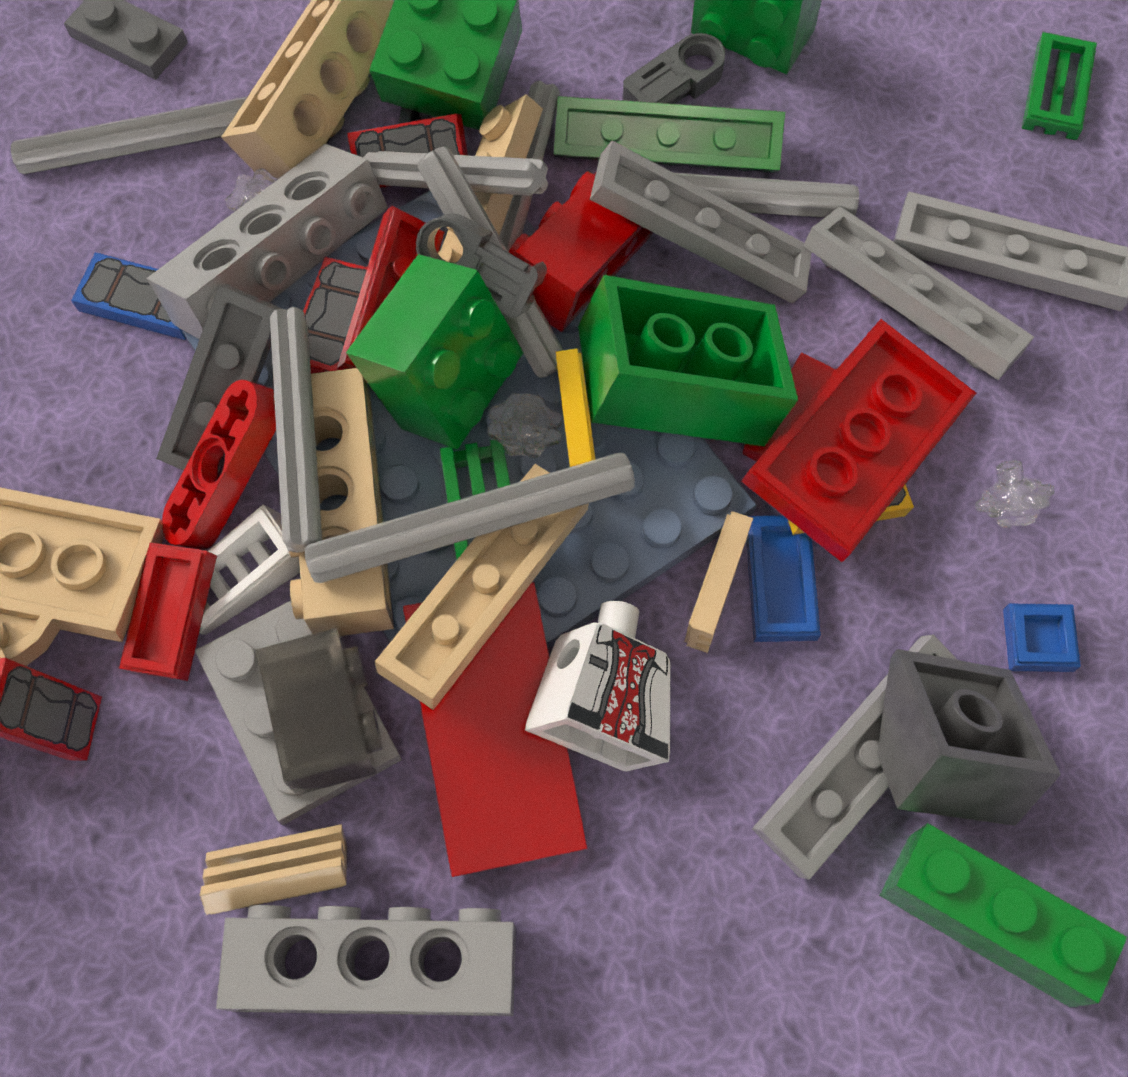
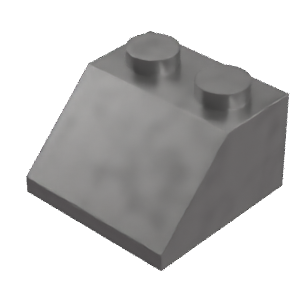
[877,649,1061,826]

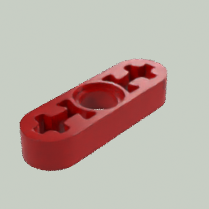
[162,380,276,550]

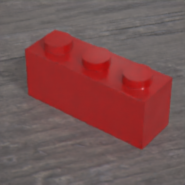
[509,171,653,332]

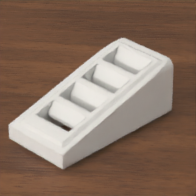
[199,504,300,635]

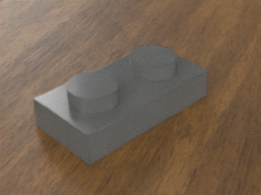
[64,0,188,80]

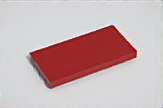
[741,319,977,562]
[403,582,587,877]

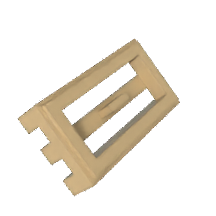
[684,511,753,653]
[200,824,347,915]

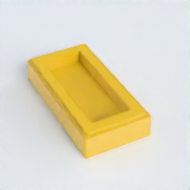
[555,349,595,467]

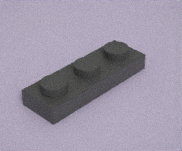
[156,284,283,479]

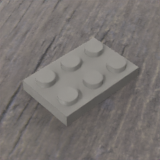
[195,601,402,826]

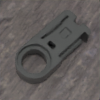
[622,33,725,104]
[416,213,547,318]

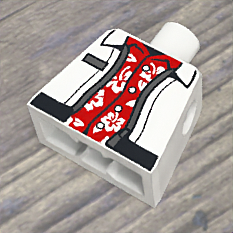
[525,601,670,771]

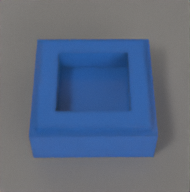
[1003,603,1081,672]

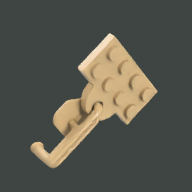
[0,487,164,666]

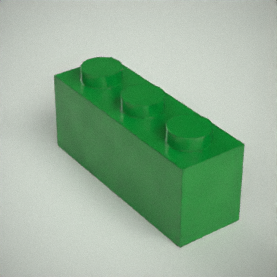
[879,823,1128,1007]

